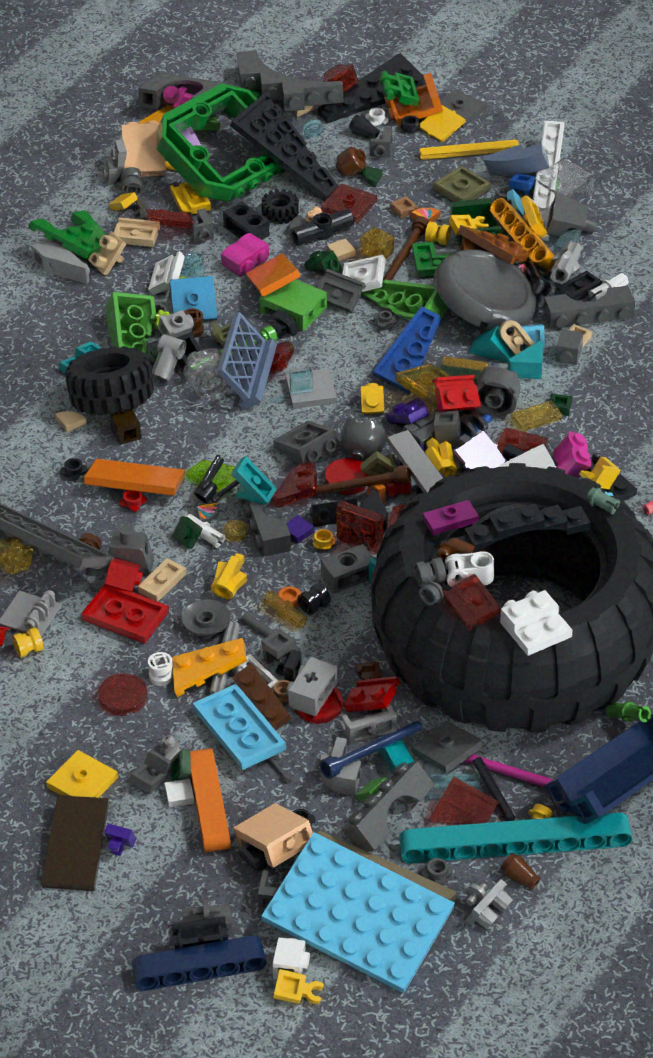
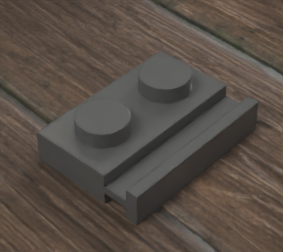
[317,269,366,313]

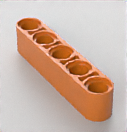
[190,748,231,853]

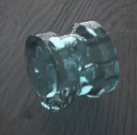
[183,252,205,278]

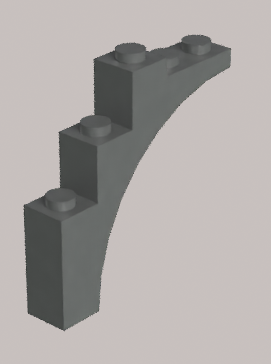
[237,51,344,112]

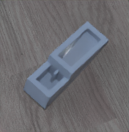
[483,143,549,176]

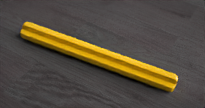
[419,139,519,160]

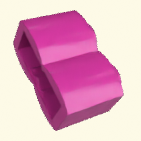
[221,233,269,276]
[553,431,591,478]

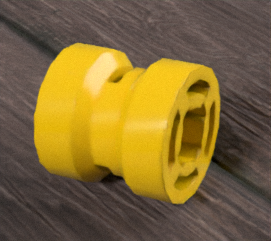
[425,221,451,246]
[12,627,44,658]

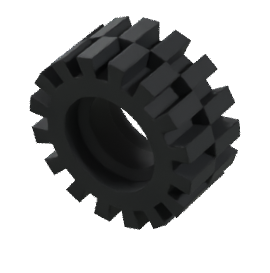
[261,189,299,224]

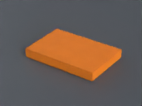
[246,253,301,297]

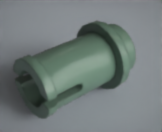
[586,487,620,515]

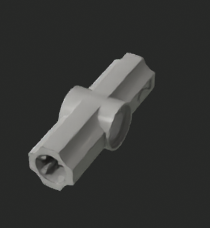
[550,241,582,285]

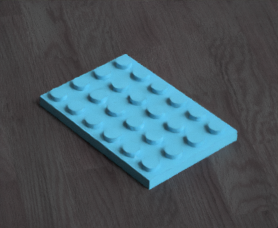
[261,832,455,993]

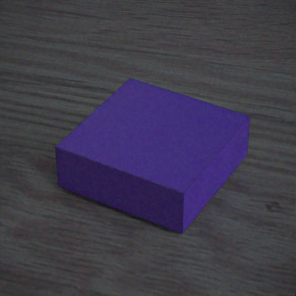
[286,515,315,544]

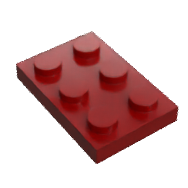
[81,584,169,644]

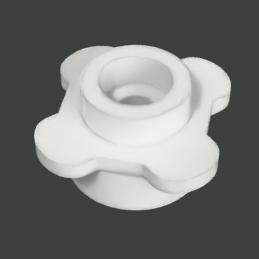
[365,108,388,126]

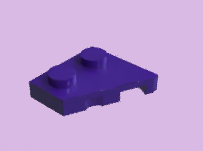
[385,397,429,424]

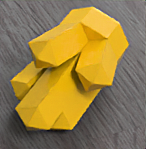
[425,438,457,478]
[211,553,247,600]

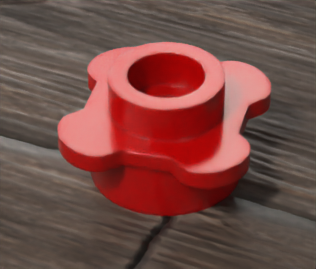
[119,490,147,512]

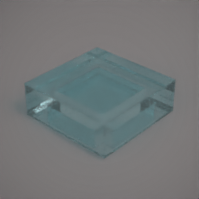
[289,370,313,394]

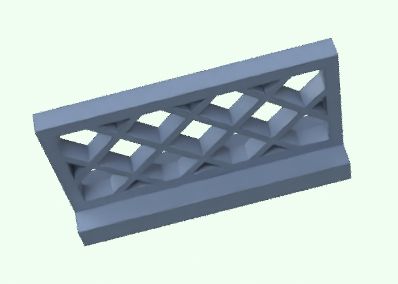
[217,312,277,410]

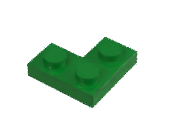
[412,242,450,277]

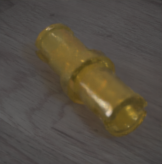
[263,590,308,629]

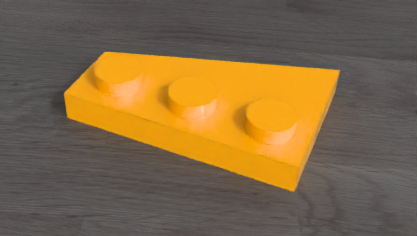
[172,638,247,698]

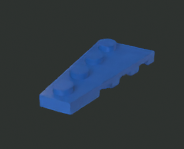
[373,306,440,394]

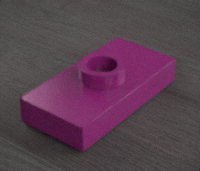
[423,500,479,535]

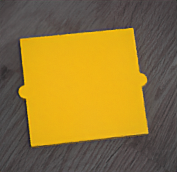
[419,105,466,142]

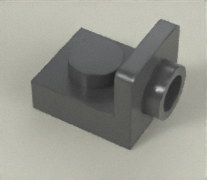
[370,127,393,158]

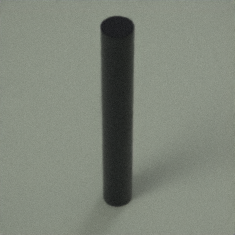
[473,757,516,821]

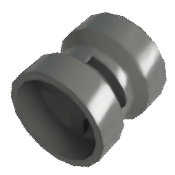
[121,167,142,195]
[414,557,446,587]

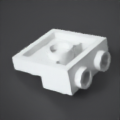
[500,590,572,656]

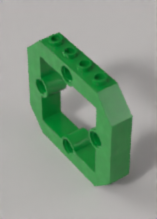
[156,83,285,202]

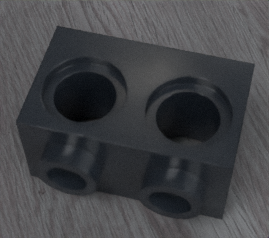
[223,201,270,240]

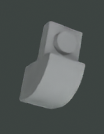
[320,737,361,796]

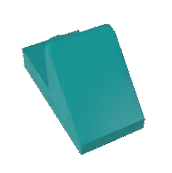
[231,456,277,505]

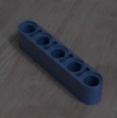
[131,936,267,991]

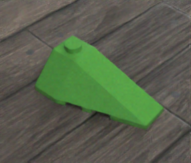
[362,279,449,320]
[105,292,156,354]

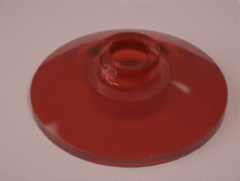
[269,341,294,375]

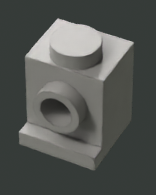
[158,310,194,338]

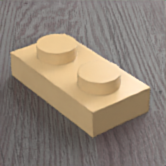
[138,558,186,602]

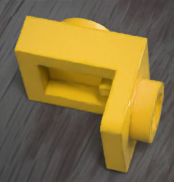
[360,383,384,414]

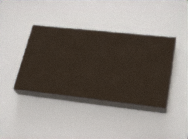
[42,795,109,891]

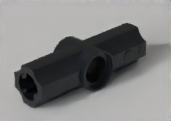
[291,208,354,245]

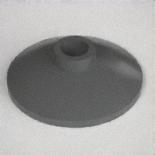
[182,599,230,636]

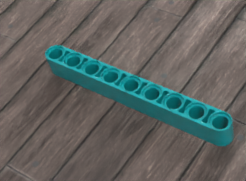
[399,813,633,864]

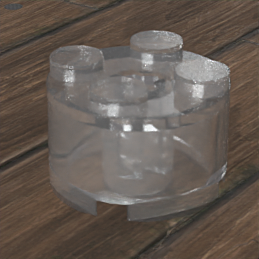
[184,348,231,400]

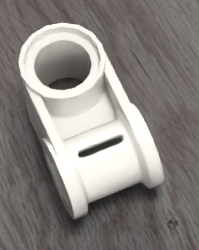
[444,551,494,588]

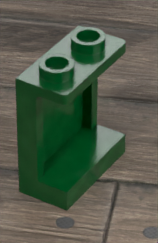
[450,198,502,247]

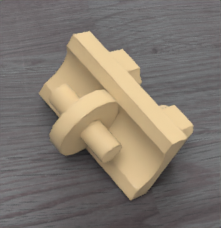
[88,232,126,275]

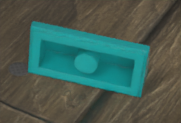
[378,737,414,775]

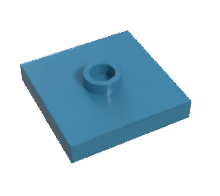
[170,276,217,321]

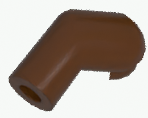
[437,538,475,561]

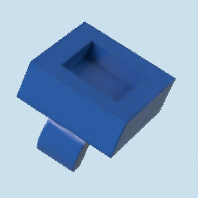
[509,173,536,196]

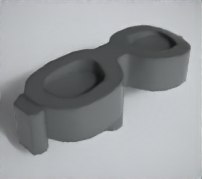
[134,198,151,220]

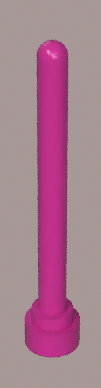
[463,754,553,787]

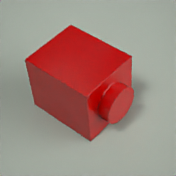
[105,557,143,592]

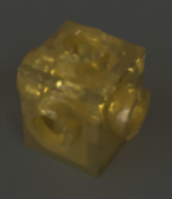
[360,227,394,259]
[0,538,34,574]

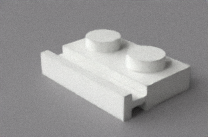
[148,251,185,296]

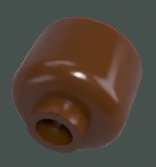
[335,147,366,177]

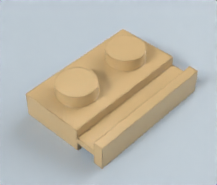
[114,218,160,247]

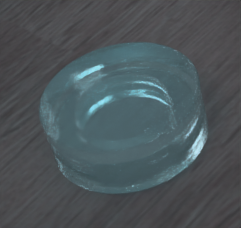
[303,119,324,138]

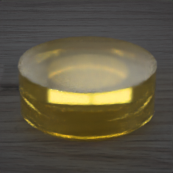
[224,520,247,542]

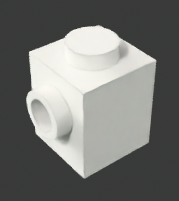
[273,937,310,980]

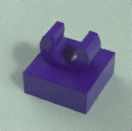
[104,823,136,856]

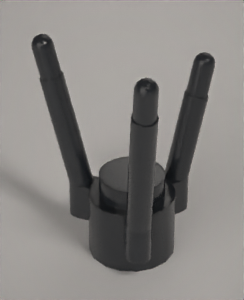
[194,454,239,504]

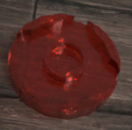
[98,673,148,716]

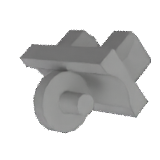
[465,879,513,929]

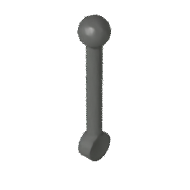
[268,757,293,783]

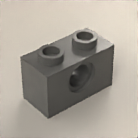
[321,544,372,593]

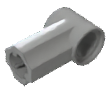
[151,334,186,381]

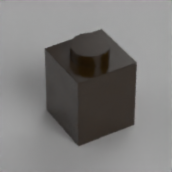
[110,408,141,445]

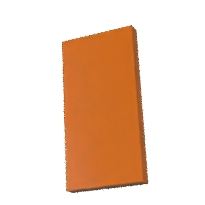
[84,459,185,496]

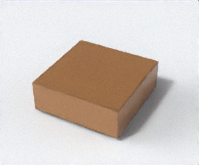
[390,196,418,219]

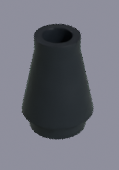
[349,115,380,139]

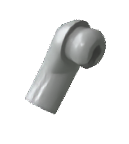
[161,735,181,769]

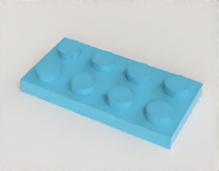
[193,684,286,770]

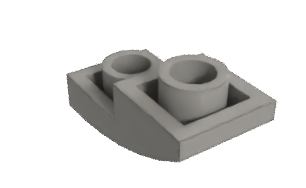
[102,140,127,185]

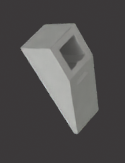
[31,238,90,284]

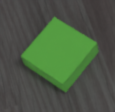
[355,777,387,802]

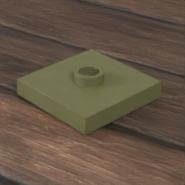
[433,166,491,202]

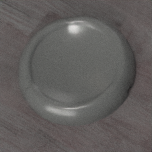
[434,249,536,332]

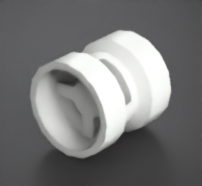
[148,652,173,686]

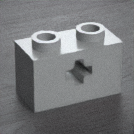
[286,657,338,716]

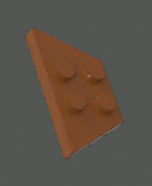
[458,225,529,264]

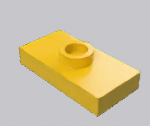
[520,195,547,238]

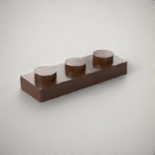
[232,663,292,731]

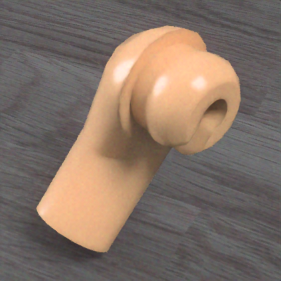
[305,206,322,223]

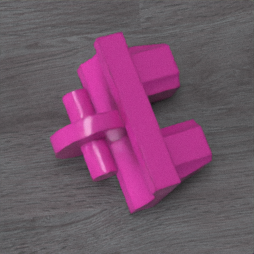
[163,86,193,108]

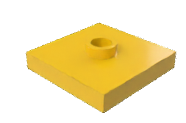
[46,750,119,798]

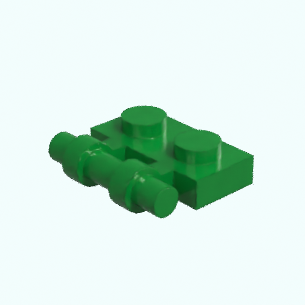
[379,71,420,106]

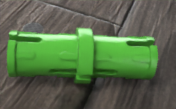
[606,702,651,722]

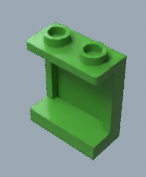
[259,280,327,331]

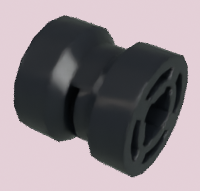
[297,583,331,615]

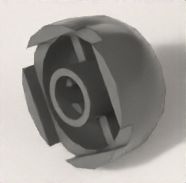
[341,418,387,461]

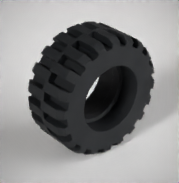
[65,346,154,415]

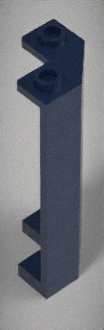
[544,714,653,824]

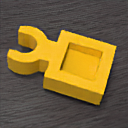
[449,215,489,235]
[273,969,324,1004]

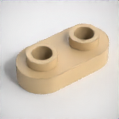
[499,320,534,355]

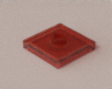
[321,183,377,224]

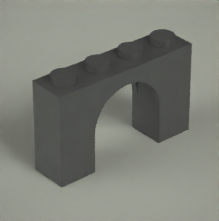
[139,72,232,119]

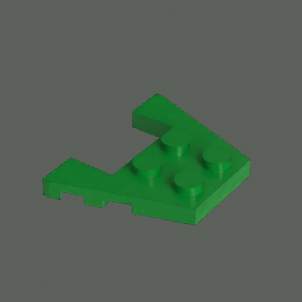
[28,210,106,259]

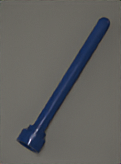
[319,721,423,779]

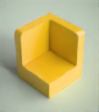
[579,457,621,489]

